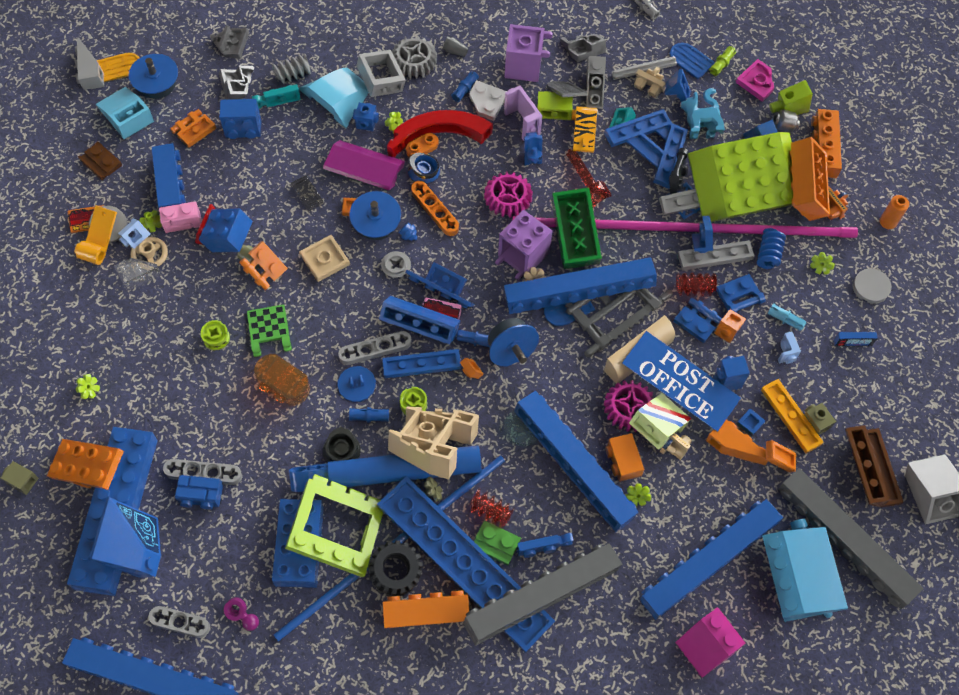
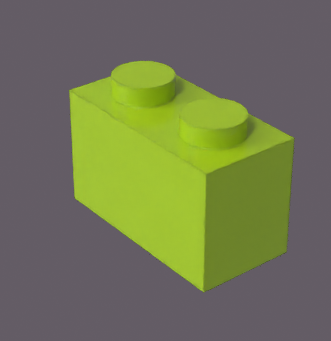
[537,91,573,120]

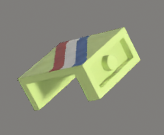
[629,393,691,450]

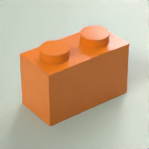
[605,433,644,482]

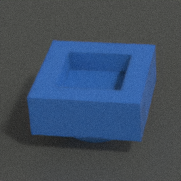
[736,409,765,437]

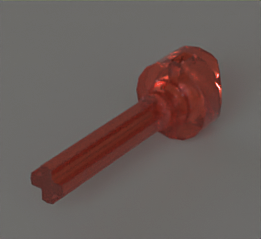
[566,149,612,208]

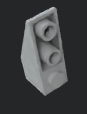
[75,38,104,90]
[586,56,606,109]

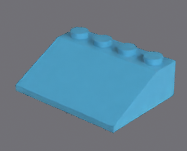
[762,527,848,622]

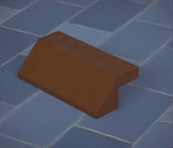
[845,425,904,508]

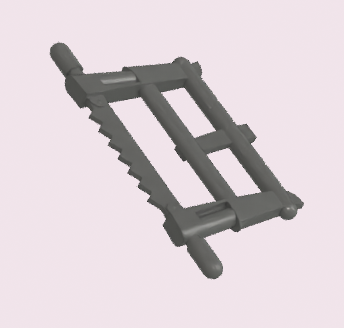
[565,288,673,357]

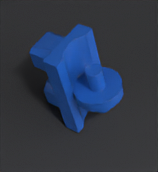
[524,132,543,166]

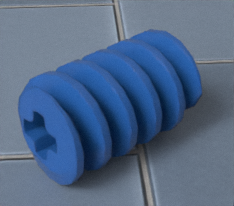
[757,228,786,269]

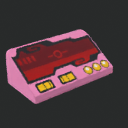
[423,298,461,319]

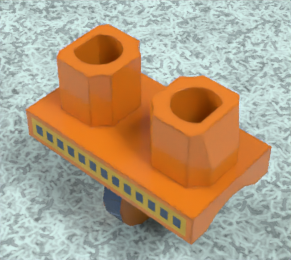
[827,186,848,220]

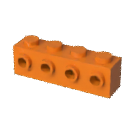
[811,109,842,178]
[383,590,469,628]

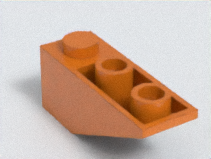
[706,420,768,465]

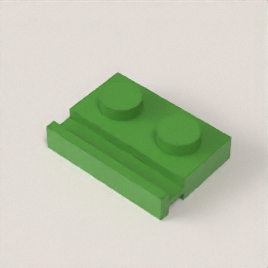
[474,520,521,566]

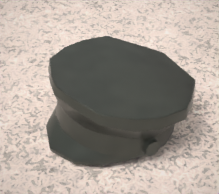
[323,427,361,462]

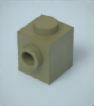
[804,403,836,435]

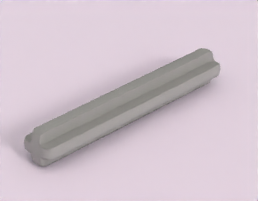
[612,57,677,80]

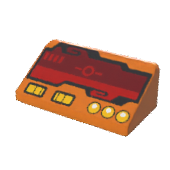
[68,205,104,233]

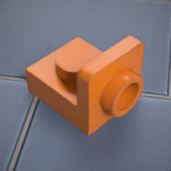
[714,309,746,343]

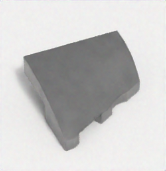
[560,34,606,62]
[219,66,254,100]

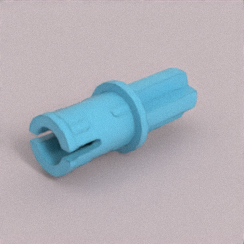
[768,304,806,331]

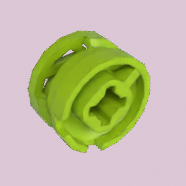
[201,320,230,350]
[400,387,427,415]

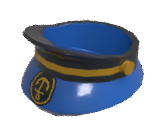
[408,153,440,183]

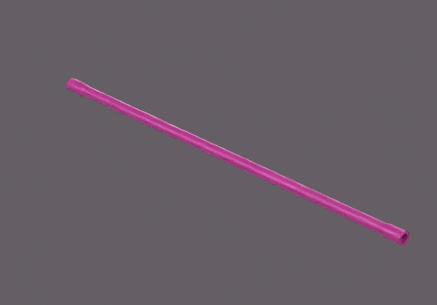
[513,216,858,238]

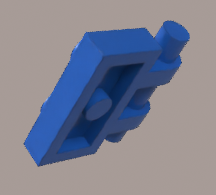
[673,297,722,343]

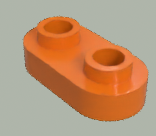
[406,133,439,158]

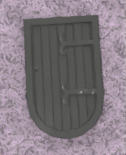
[547,81,587,97]

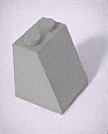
[905,454,959,524]

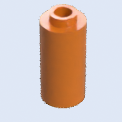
[879,195,909,229]

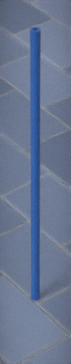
[274,455,505,641]

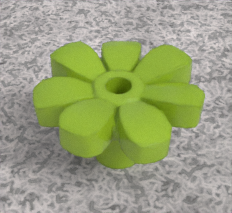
[385,112,403,134]
[140,210,162,232]
[810,252,835,275]
[76,374,100,399]
[625,483,651,506]

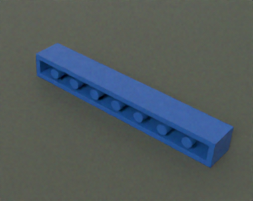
[504,257,657,314]
[514,391,639,533]
[640,499,783,620]
[62,637,238,695]

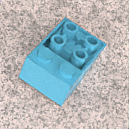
[96,87,154,139]

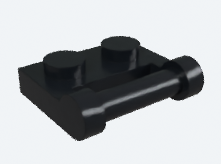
[669,148,689,194]

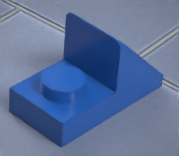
[664,69,691,102]

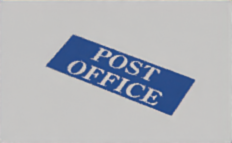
[622,331,741,432]

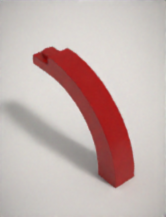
[387,110,493,158]

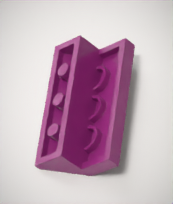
[323,140,405,190]

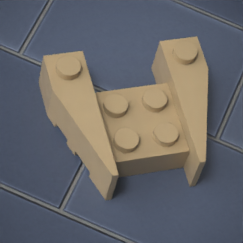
[388,407,479,479]

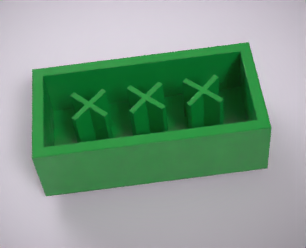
[551,188,602,269]

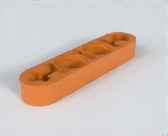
[411,181,459,236]

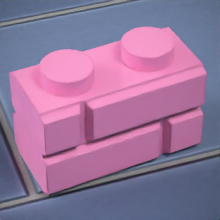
[159,202,201,233]

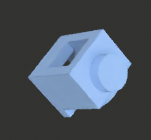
[118,218,150,249]

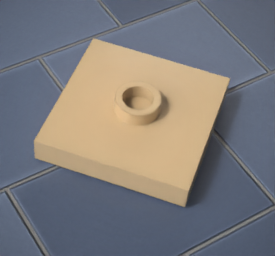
[299,235,350,282]

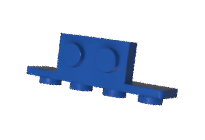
[405,262,475,309]

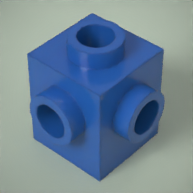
[353,102,379,131]

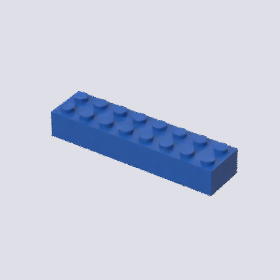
[67,427,158,596]

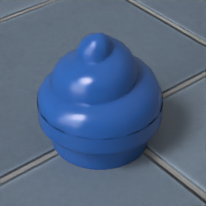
[398,222,417,241]

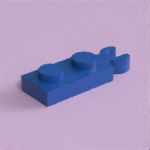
[517,533,574,558]

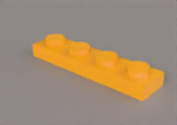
[761,379,824,454]

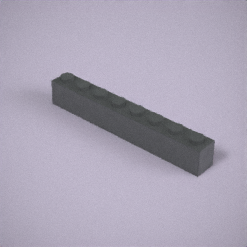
[778,468,924,609]
[463,543,623,646]

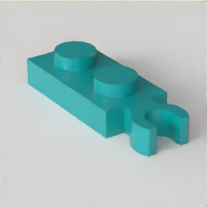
[252,84,301,109]

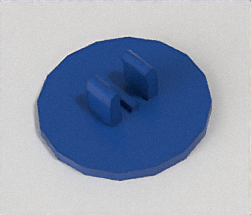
[338,366,376,402]

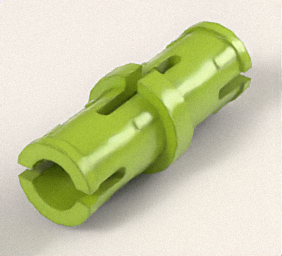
[709,46,736,76]

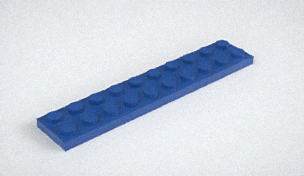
[377,476,555,653]

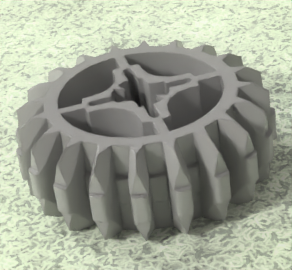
[392,36,437,79]

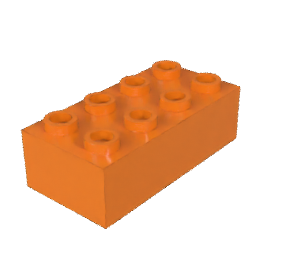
[789,137,830,221]

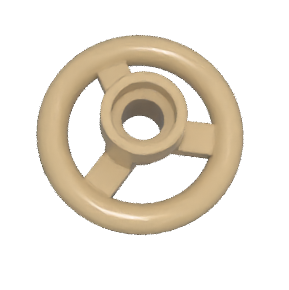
[130,237,168,269]

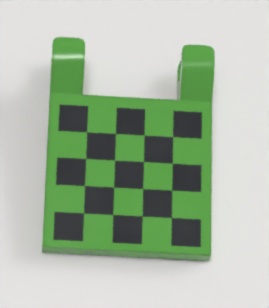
[247,305,292,357]

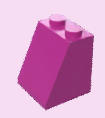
[675,607,746,678]

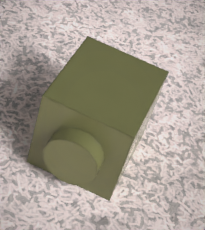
[1,461,39,495]

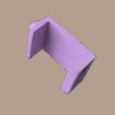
[504,86,542,141]

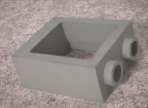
[356,50,406,97]

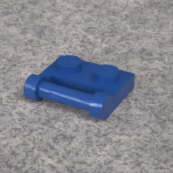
[716,274,765,313]

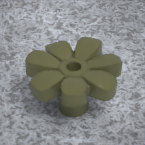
[423,477,443,501]

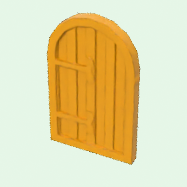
[97,53,139,82]

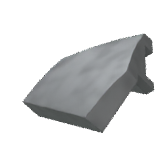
[210,25,250,59]

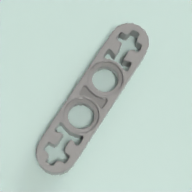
[338,331,412,365]
[163,459,242,485]

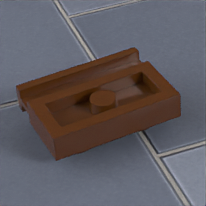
[78,142,122,181]

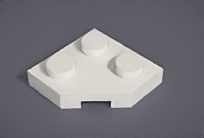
[469,80,507,121]

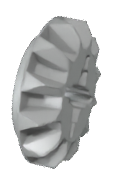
[381,251,411,279]

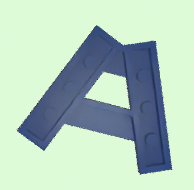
[604,109,688,189]

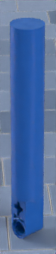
[289,445,482,492]

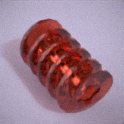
[676,273,717,297]
[470,488,515,528]

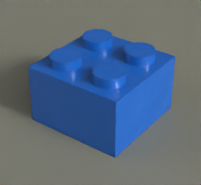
[219,99,261,139]
[199,208,253,252]

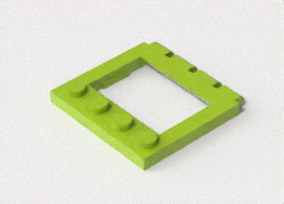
[285,474,383,578]

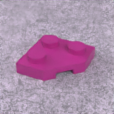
[735,59,774,102]

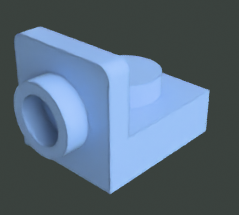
[778,331,801,364]

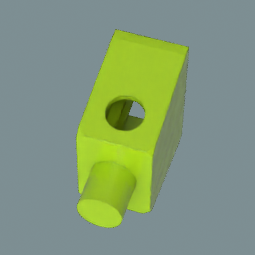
[769,80,813,115]

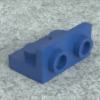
[692,216,713,253]

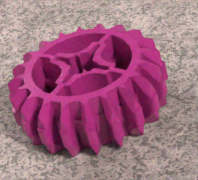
[484,171,533,218]
[603,380,654,432]

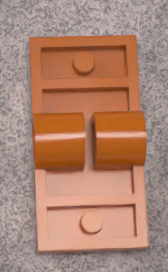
[47,439,124,490]

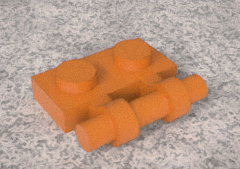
[170,109,217,148]
[239,241,288,290]

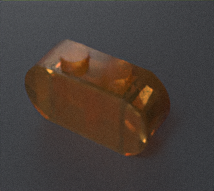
[254,354,310,406]

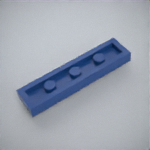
[382,349,461,379]

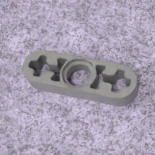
[149,606,210,638]

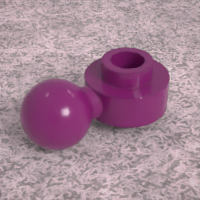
[224,597,259,631]

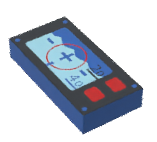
[834,332,878,346]

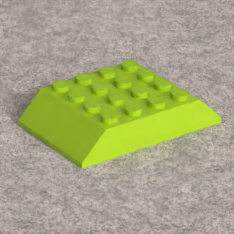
[688,132,793,222]

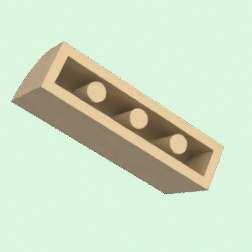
[604,315,675,383]

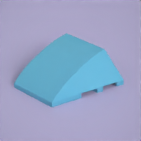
[298,68,369,128]

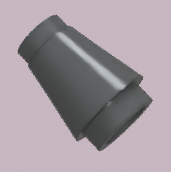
[442,36,469,57]

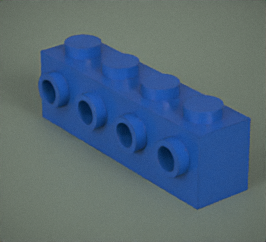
[152,143,186,208]
[379,296,461,344]

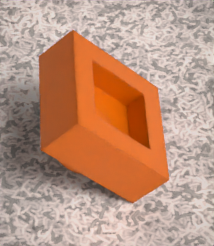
[460,358,484,379]

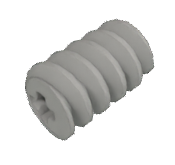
[272,54,311,84]

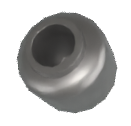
[772,110,800,134]

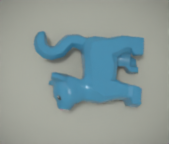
[680,88,725,139]

